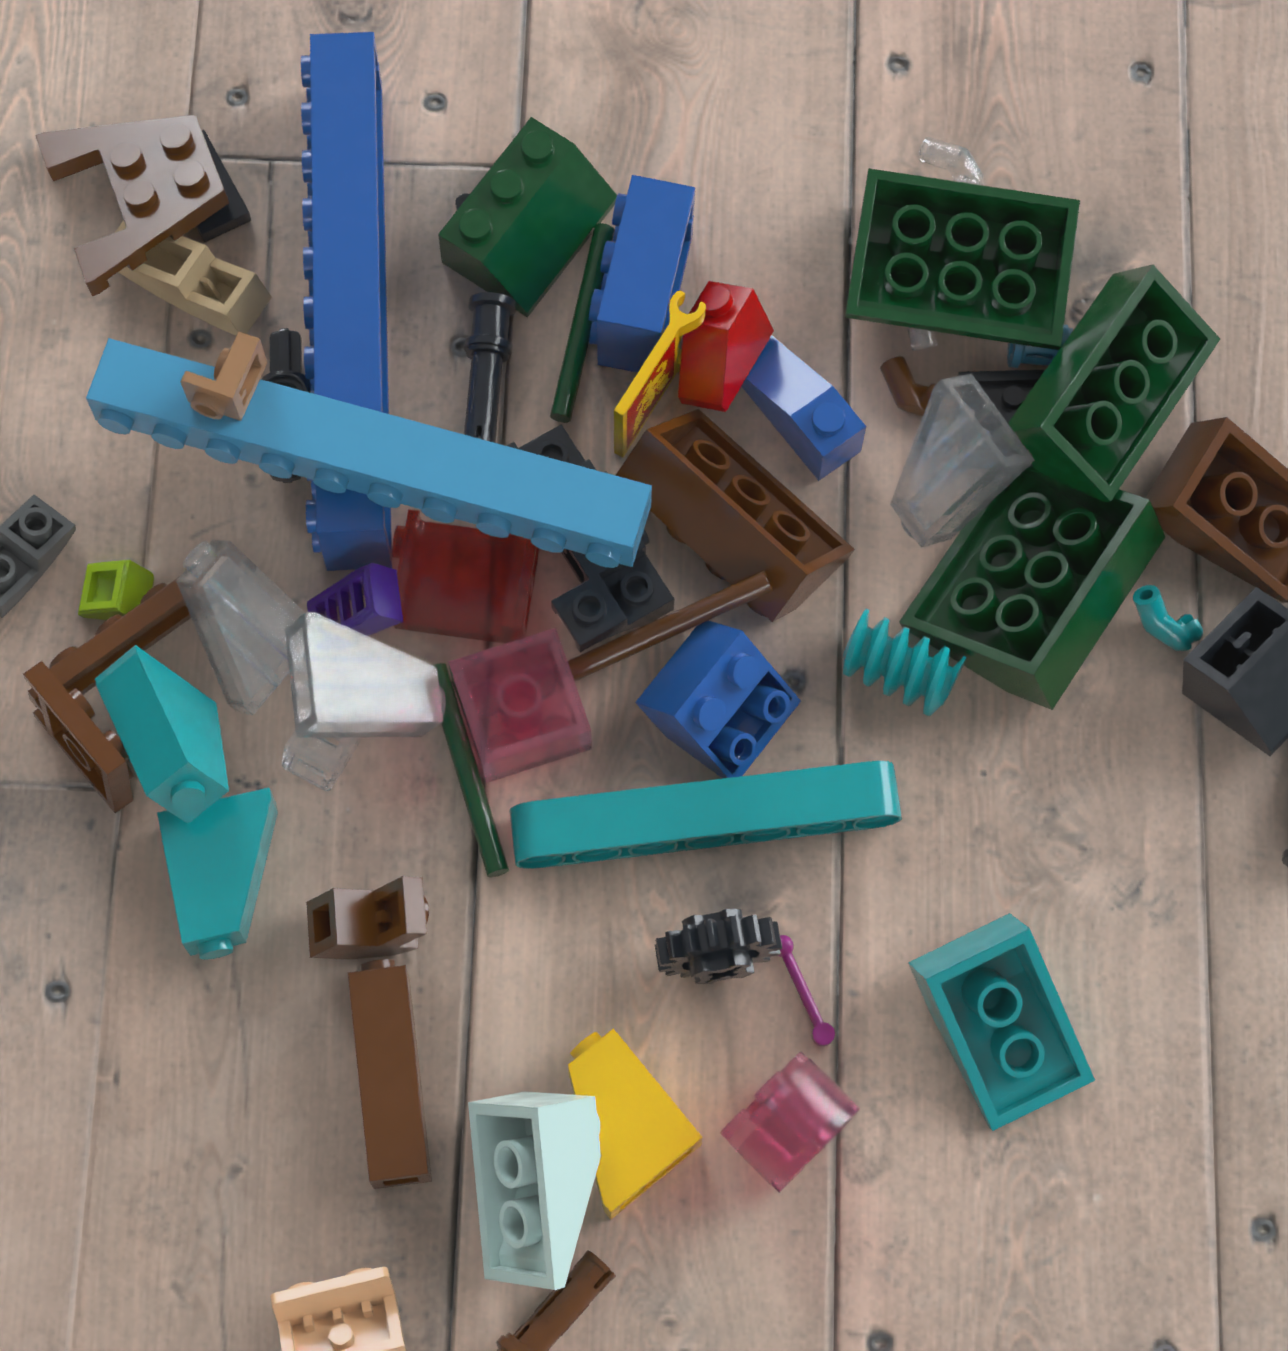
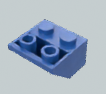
[635,621,801,779]

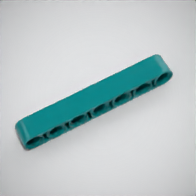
[509,761,902,869]

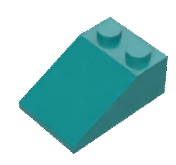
[908,913,1095,1131]

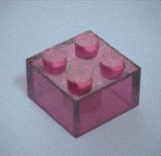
[448,628,592,783]

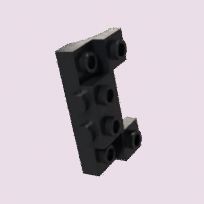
[507,424,675,652]

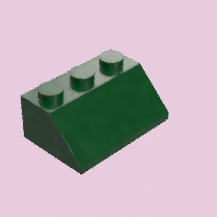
[438,117,617,318]

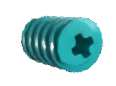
[843,608,967,716]

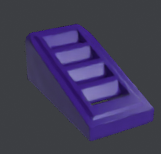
[307,563,403,655]

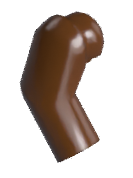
[880,356,954,420]

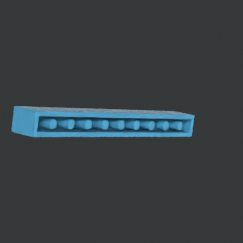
[86,338,652,568]

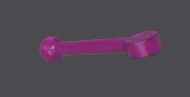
[777,935,835,1047]

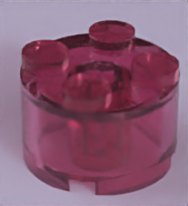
[720,1052,860,1193]

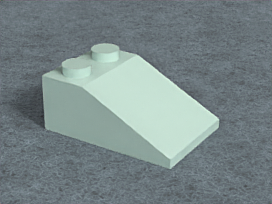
[468,1091,601,1290]

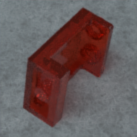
[392,509,540,646]

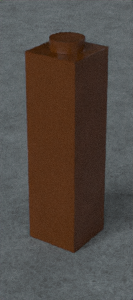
[348,959,432,1189]

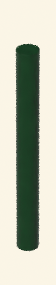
[550,223,615,423]
[425,663,509,877]

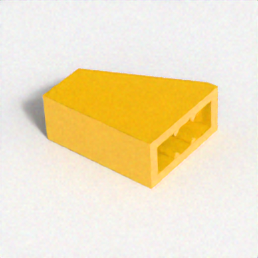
[568,1028,703,1219]

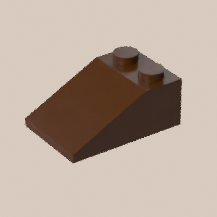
[1145,417,1288,603]

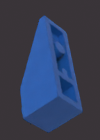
[741,335,867,481]

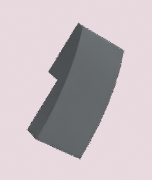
[0,495,76,618]

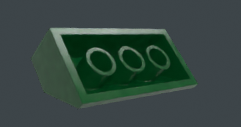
[1001,264,1220,502]

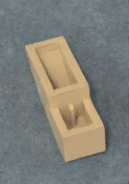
[115,220,272,336]

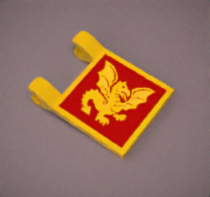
[614,290,706,458]

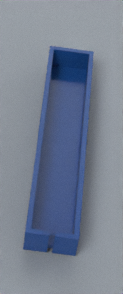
[301,32,392,571]

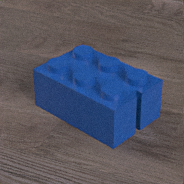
[589,175,695,373]

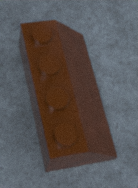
[615,409,855,622]

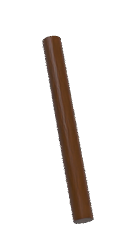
[564,571,774,682]

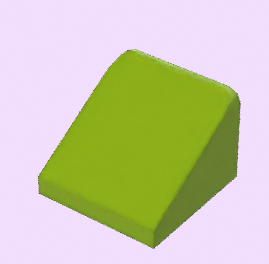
[78,560,154,620]

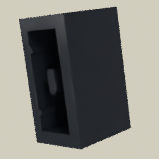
[1182,587,1288,756]

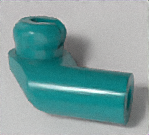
[1133,585,1204,651]

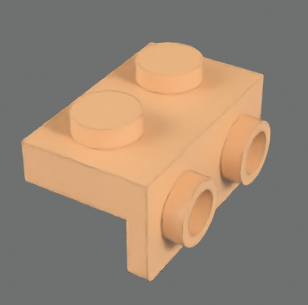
[270,1267,406,1351]

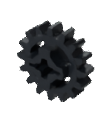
[654,909,782,984]

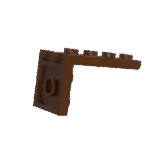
[23,544,237,814]

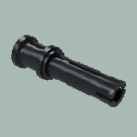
[464,292,517,443]

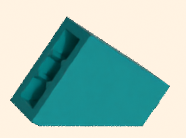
[95,645,229,824]
[157,788,278,960]

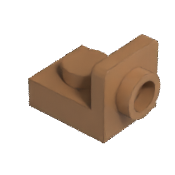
[180,331,268,421]

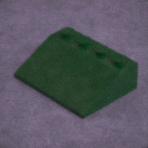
[845,168,1080,350]
[899,467,1166,710]

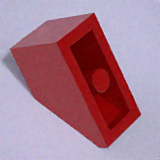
[678,281,774,412]

